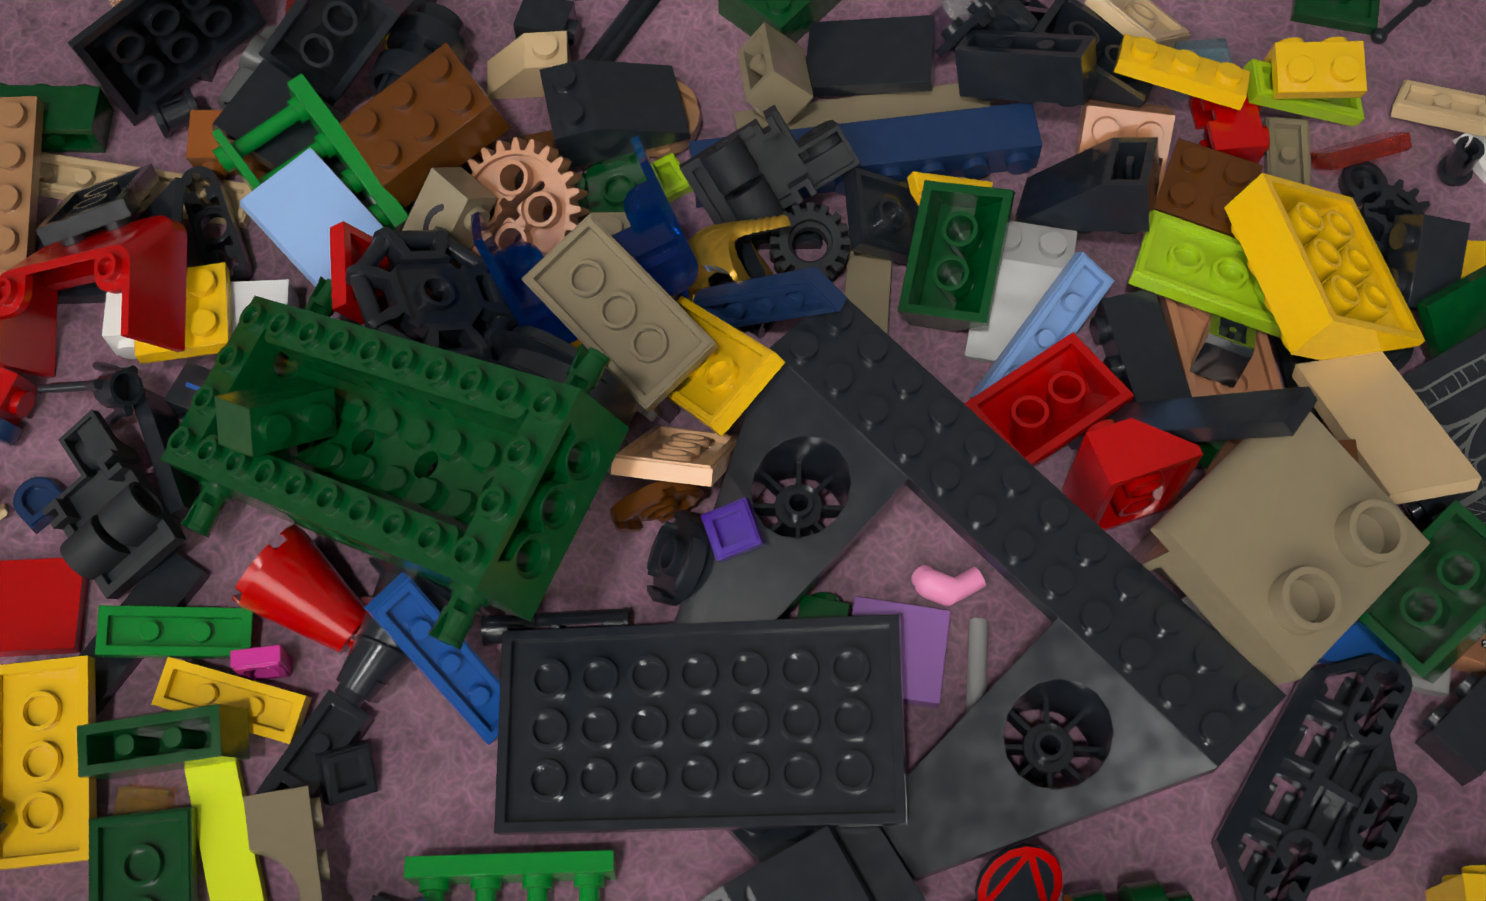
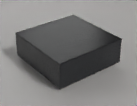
[315,740,378,806]

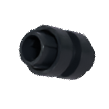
[368,2,468,98]

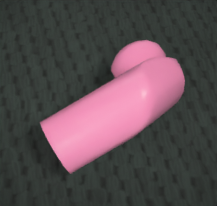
[911,565,986,607]

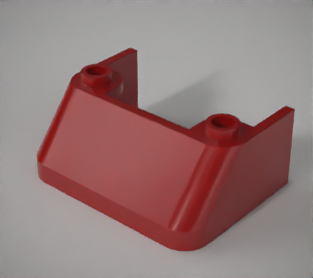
[0,215,187,378]

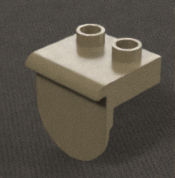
[1130,412,1430,686]

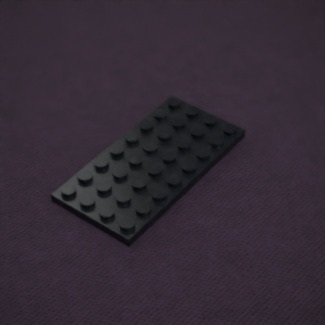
[494,614,908,835]

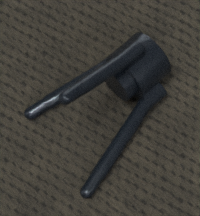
[37,361,144,427]

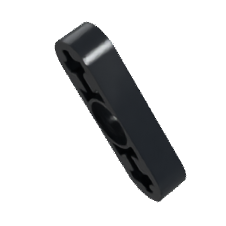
[181,166,253,282]

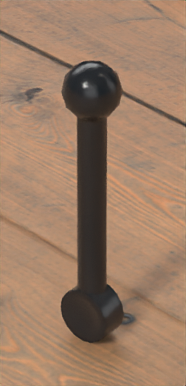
[1371,0,1431,45]

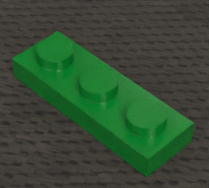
[95,605,253,659]

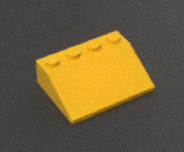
[1224,173,1425,360]

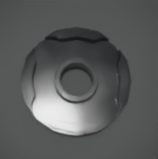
[647,510,709,606]

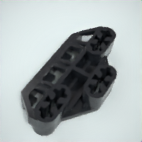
[1211,654,1418,901]

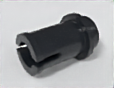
[1437,136,1485,186]

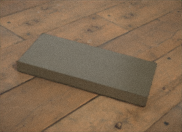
[522,214,719,413]

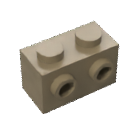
[737,22,814,125]

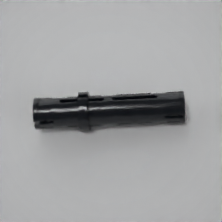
[481,607,629,646]

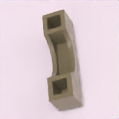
[243,786,331,901]

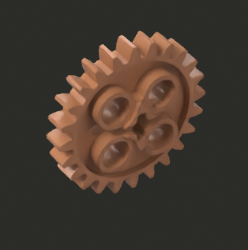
[468,137,590,284]

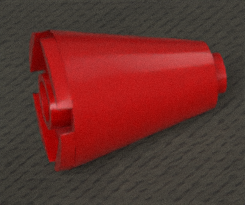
[232,524,366,654]

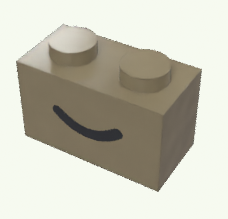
[402,167,497,270]

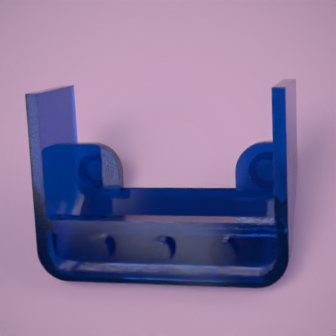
[470,135,698,344]

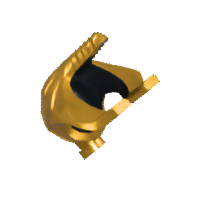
[680,215,791,303]

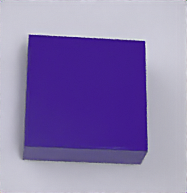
[701,497,766,563]

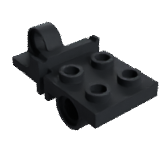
[679,105,860,224]
[42,409,186,600]

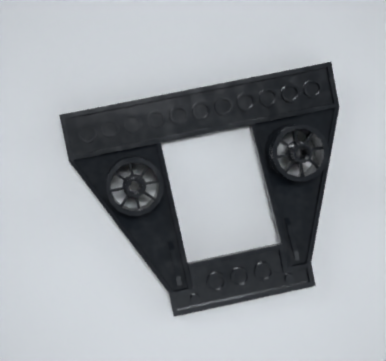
[674,298,1287,882]

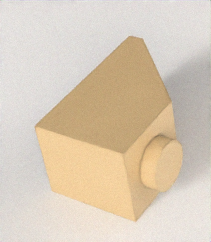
[487,31,571,100]

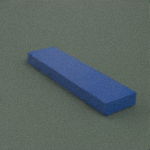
[364,572,500,745]

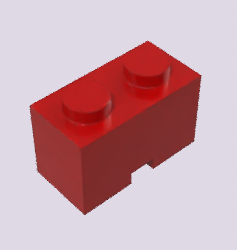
[1188,93,1270,164]

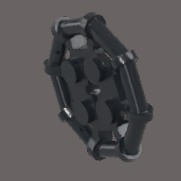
[345,226,516,359]

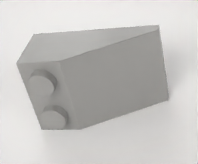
[964,221,1077,364]

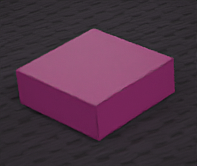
[230,645,292,681]

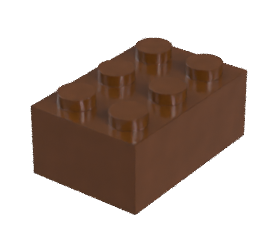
[339,42,510,208]

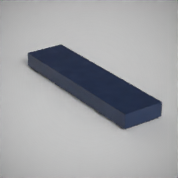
[693,266,847,328]

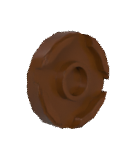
[610,481,704,533]

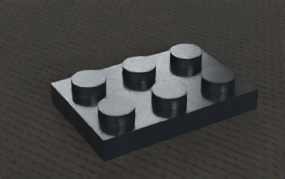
[36,163,160,247]

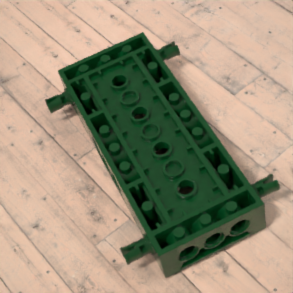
[160,276,629,650]

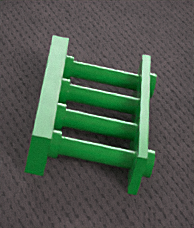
[212,73,408,231]
[404,850,617,901]

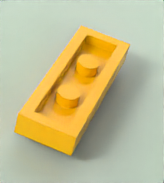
[1114,34,1250,110]
[151,657,312,744]

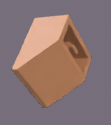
[1075,99,1176,190]

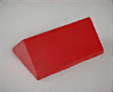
[964,332,1134,466]

